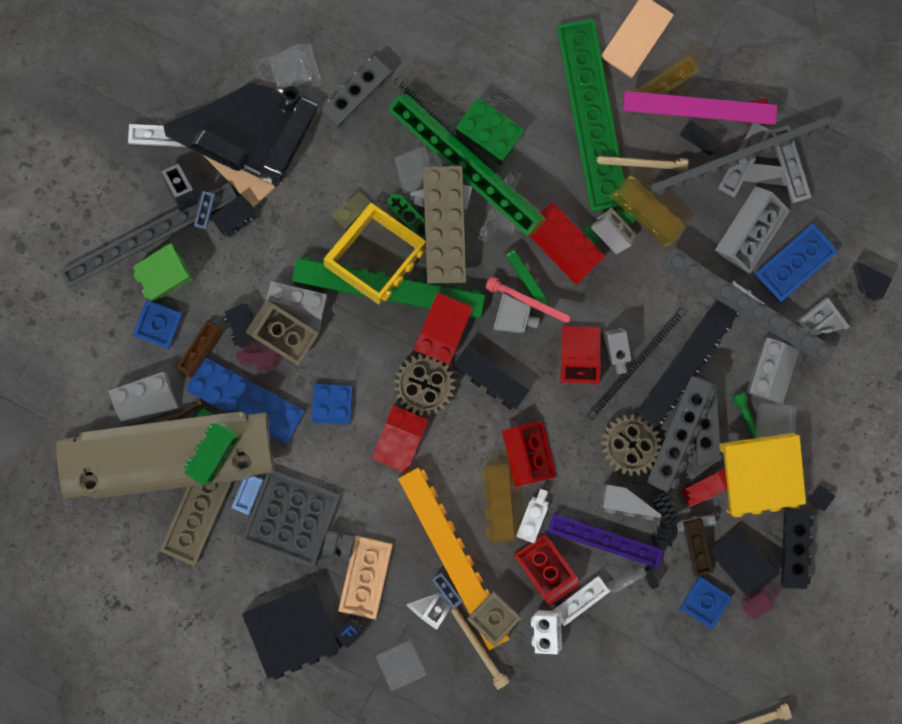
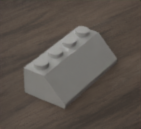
[715,186,790,274]

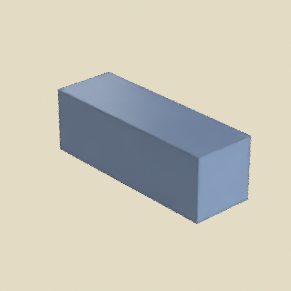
[194,191,216,230]
[432,573,464,610]

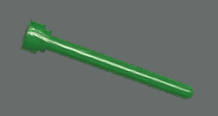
[731,392,760,439]

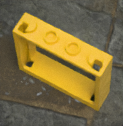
[324,203,426,305]

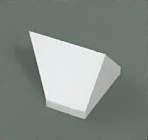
[406,592,451,630]

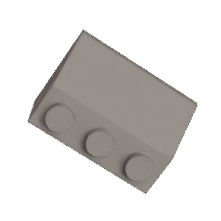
[266,281,328,334]
[746,338,800,405]
[109,372,179,427]

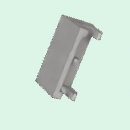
[591,208,636,254]

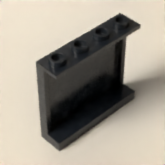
[242,583,341,680]

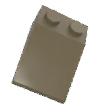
[245,300,319,366]

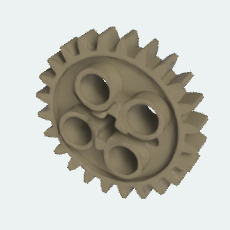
[394,354,456,416]
[599,414,662,477]

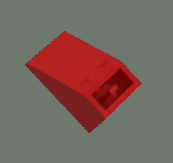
[560,326,601,385]

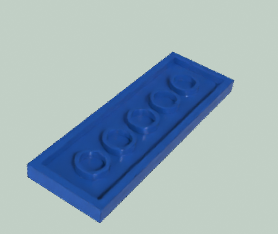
[186,358,305,445]

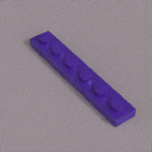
[547,513,664,568]

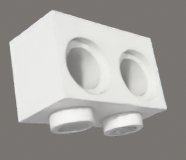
[531,610,562,654]

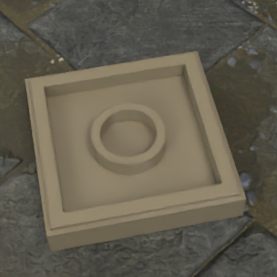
[467,591,522,646]

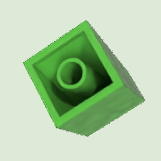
[133,243,194,302]

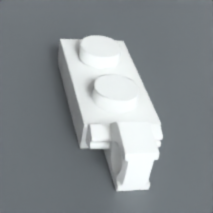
[516,489,549,544]

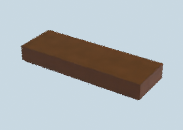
[176,320,223,378]

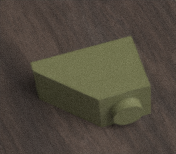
[332,191,371,231]

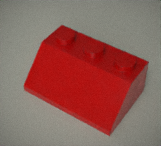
[502,421,557,487]

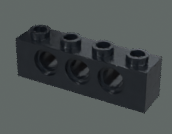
[780,509,813,589]

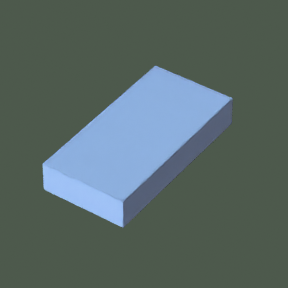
[231,475,264,515]

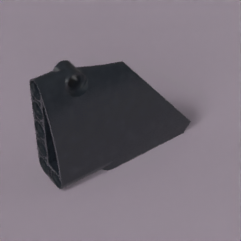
[163,83,319,187]

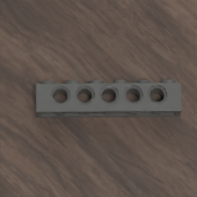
[647,376,718,492]

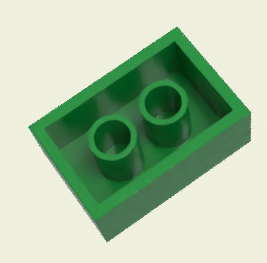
[455,97,525,165]
[184,422,242,486]

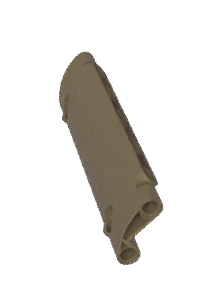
[56,412,275,499]

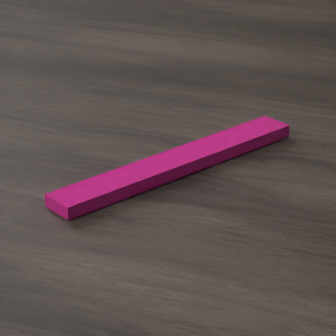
[622,91,777,125]

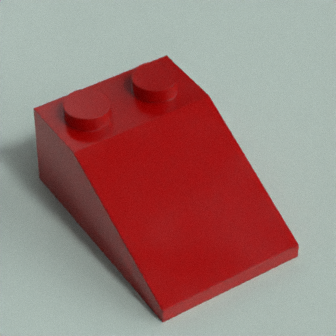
[413,292,473,365]
[372,406,429,473]
[514,534,580,606]

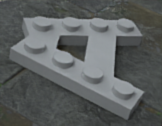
[717,123,812,204]

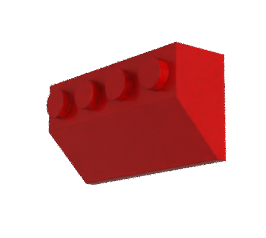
[529,201,605,285]

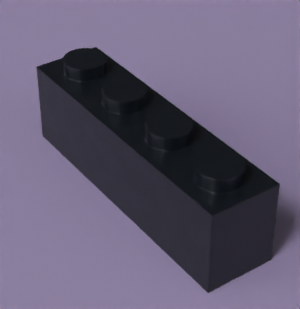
[454,346,530,410]

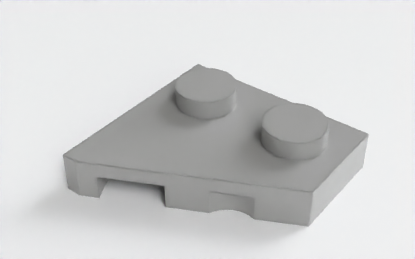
[796,298,850,336]

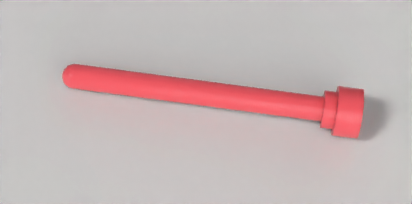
[486,276,571,323]

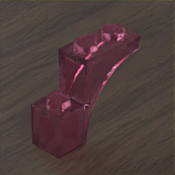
[236,348,280,374]

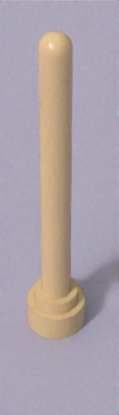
[597,156,688,174]
[451,608,510,690]
[737,703,792,724]

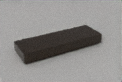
[682,518,714,577]

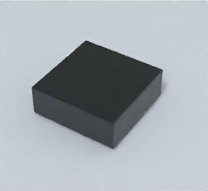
[808,485,836,512]
[643,568,659,589]

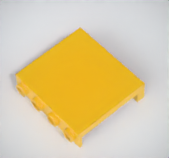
[719,433,806,517]

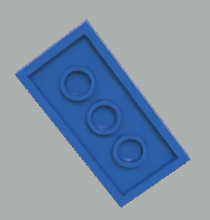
[755,223,838,303]

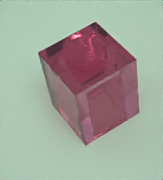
[741,590,774,620]

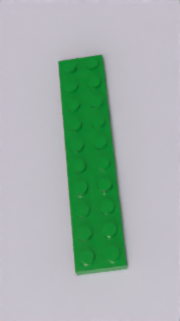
[556,19,629,212]

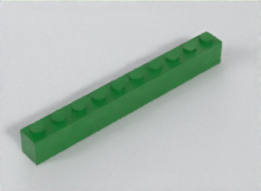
[387,94,546,236]
[292,256,485,319]

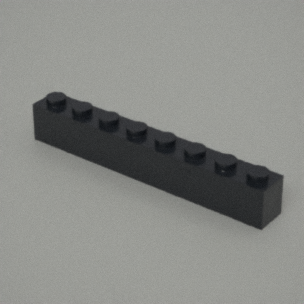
[635,300,740,428]

